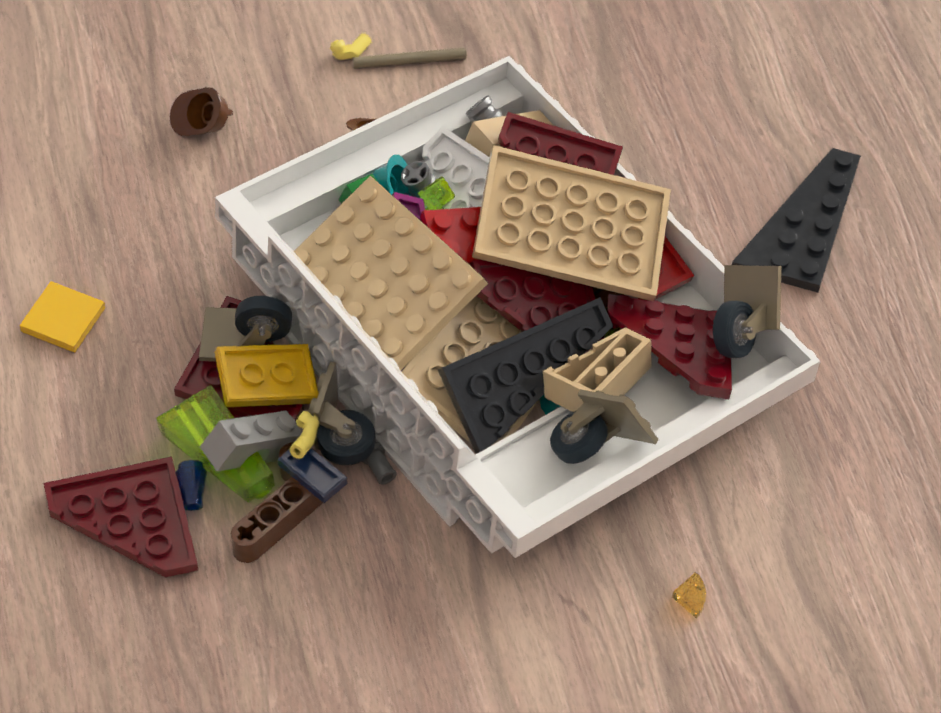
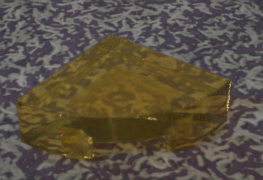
[672,572,706,618]

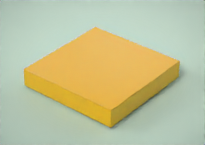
[19,281,105,353]

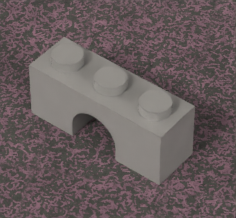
[200,411,302,471]

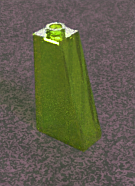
[156,385,275,502]

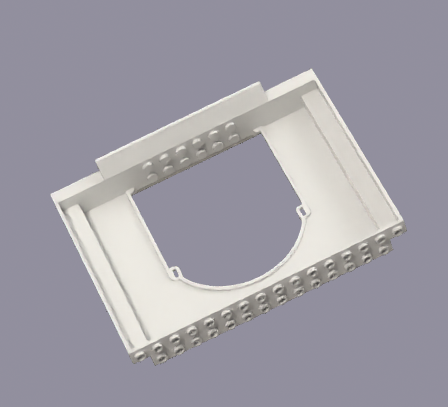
[215,56,820,558]

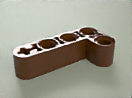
[231,442,323,563]

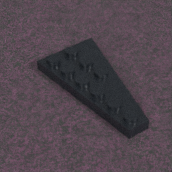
[732,148,861,293]
[438,297,613,454]

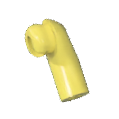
[330,33,371,60]
[289,411,319,459]

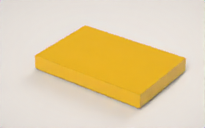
[214,344,319,407]

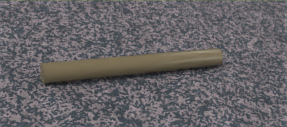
[353,48,467,69]

